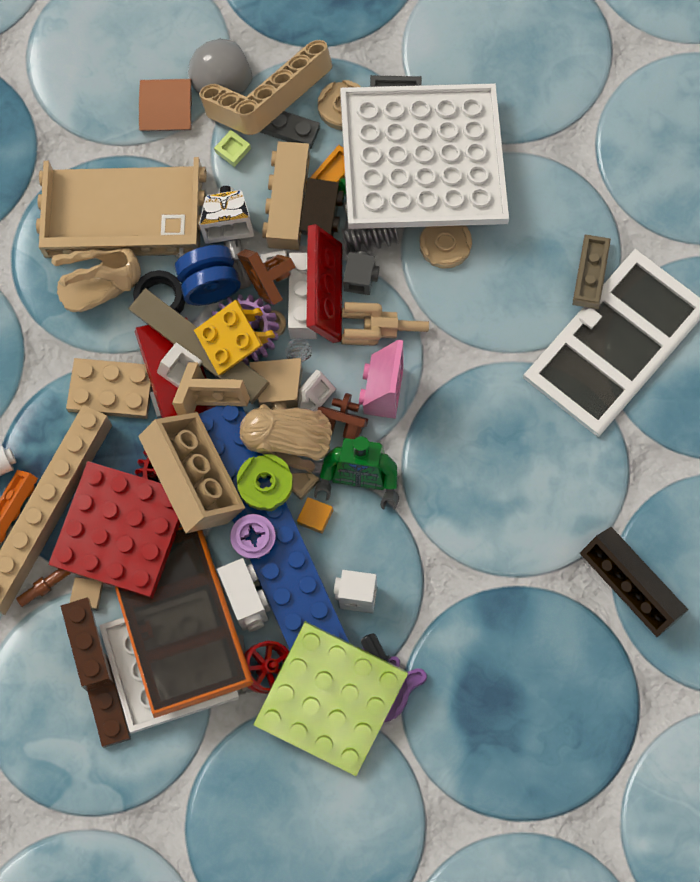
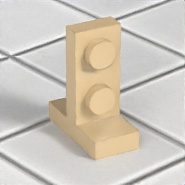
[172,362,250,415]

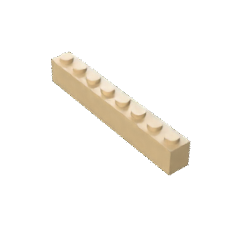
[0,404,112,615]

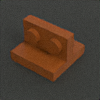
[236,249,296,305]

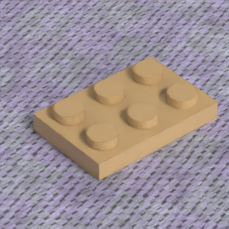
[66,358,152,419]

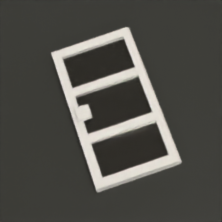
[523,249,700,437]

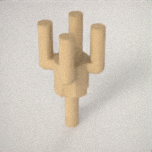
[341,302,429,345]

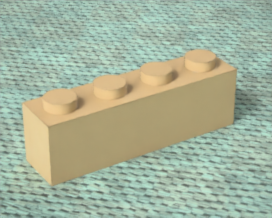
[262,141,310,250]

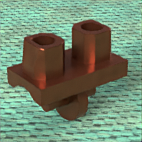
[317,393,369,439]

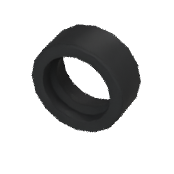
[133,270,185,314]

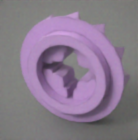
[230,514,275,559]

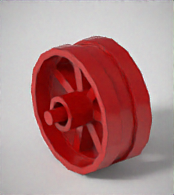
[244,640,289,694]

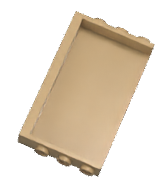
[36,157,207,258]

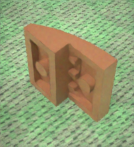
[139,79,192,131]

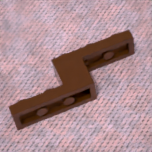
[60,597,131,748]

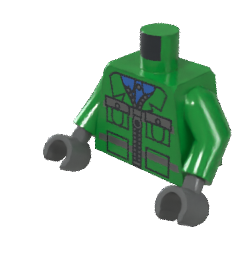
[314,436,399,510]

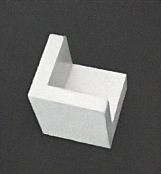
[157,342,202,388]

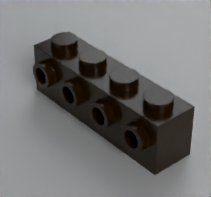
[580,527,688,637]

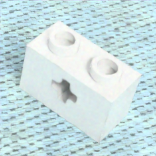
[334,570,377,613]

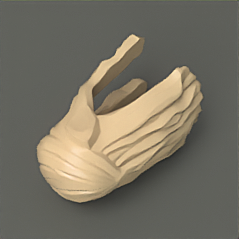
[51,248,141,312]
[240,404,333,473]

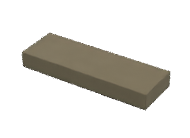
[572,235,611,309]

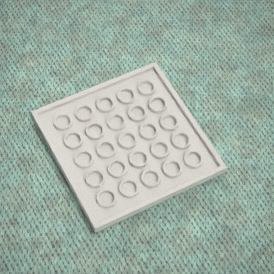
[340,84,509,229]

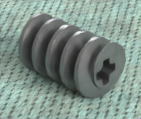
[341,220,398,255]

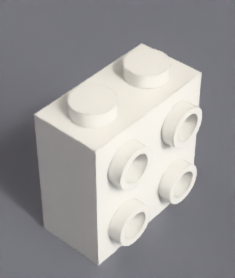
[217,558,271,632]

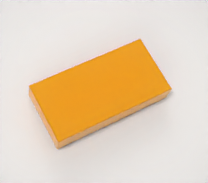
[306,145,345,183]

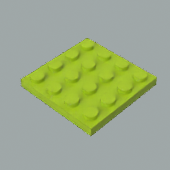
[253,621,408,776]

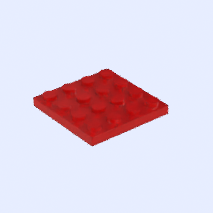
[48,461,180,599]

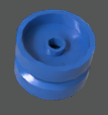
[174,245,241,306]

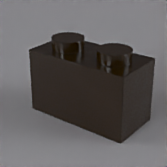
[299,178,345,236]

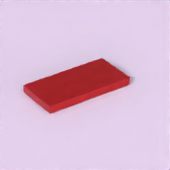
[306,224,342,343]
[135,317,216,418]

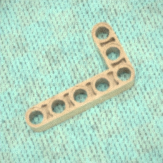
[199,40,333,135]

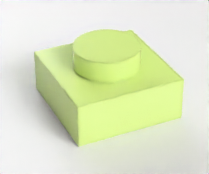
[214,130,251,167]

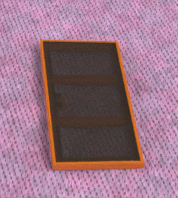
[115,527,253,718]

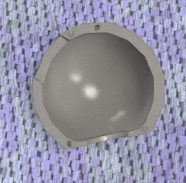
[188,38,253,94]

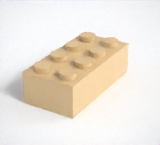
[138,412,245,533]

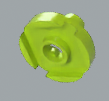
[237,454,293,511]

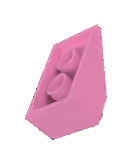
[359,340,404,419]

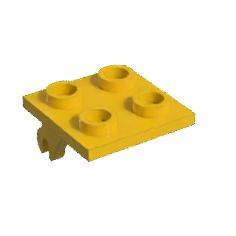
[194,300,275,376]

